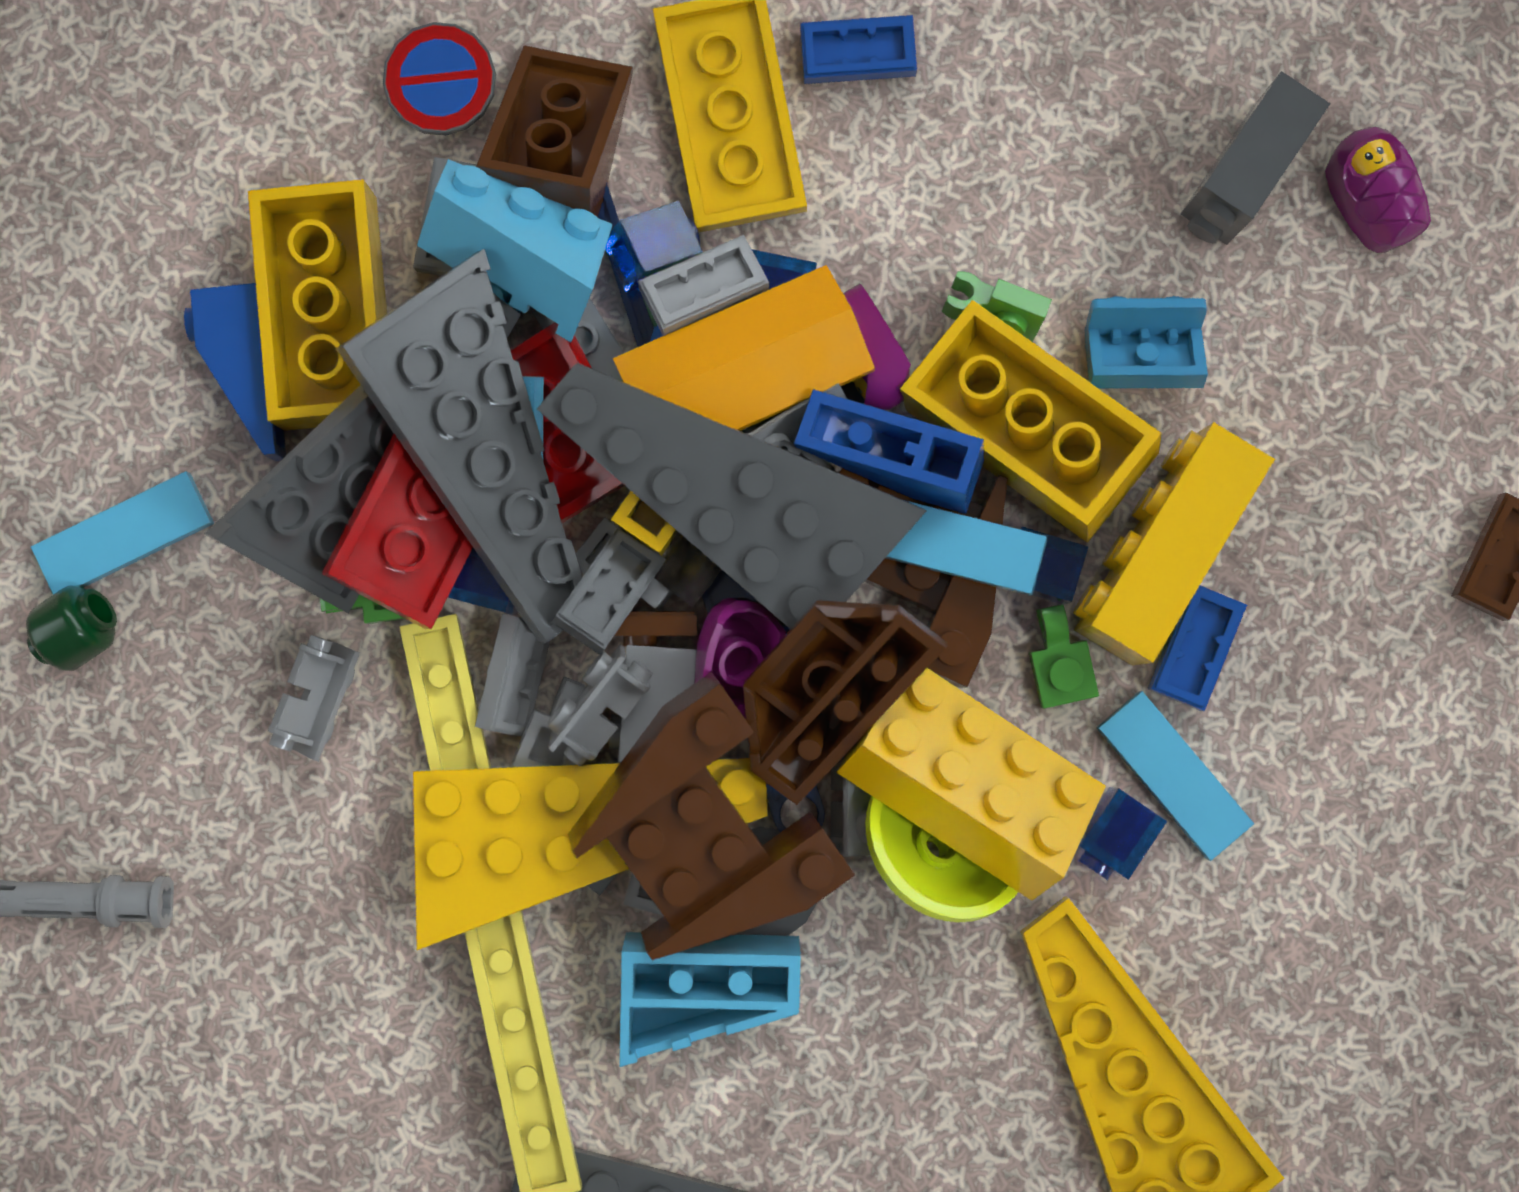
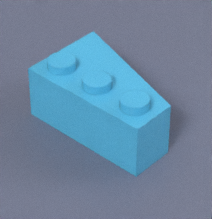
[417,159,612,343]
[620,932,801,1067]

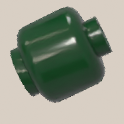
[26,585,117,671]

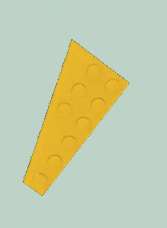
[413,758,768,950]
[1020,896,1285,1192]

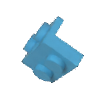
[1085,296,1208,389]

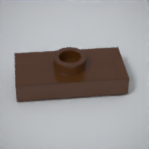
[1451,492,1519,621]
[614,611,698,647]

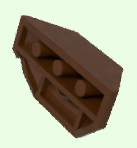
[743,600,947,805]

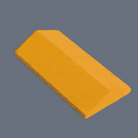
[613,265,875,431]

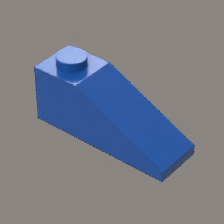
[184,283,286,461]
[794,389,984,514]

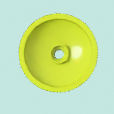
[865,796,1018,922]

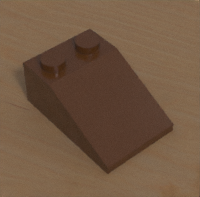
[476,45,633,217]

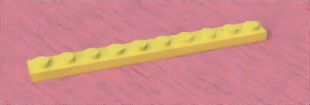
[399,614,582,1192]

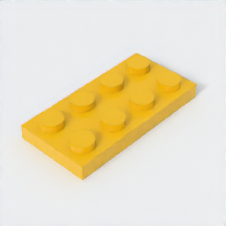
[653,0,807,233]

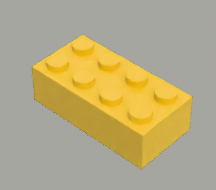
[248,179,387,431]
[900,300,1162,543]
[1073,422,1275,666]
[836,668,1106,901]

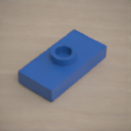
[800,15,917,84]
[1148,585,1247,711]

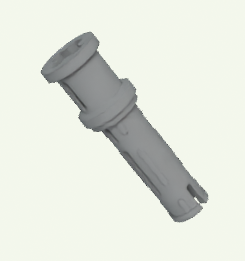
[0,875,174,929]

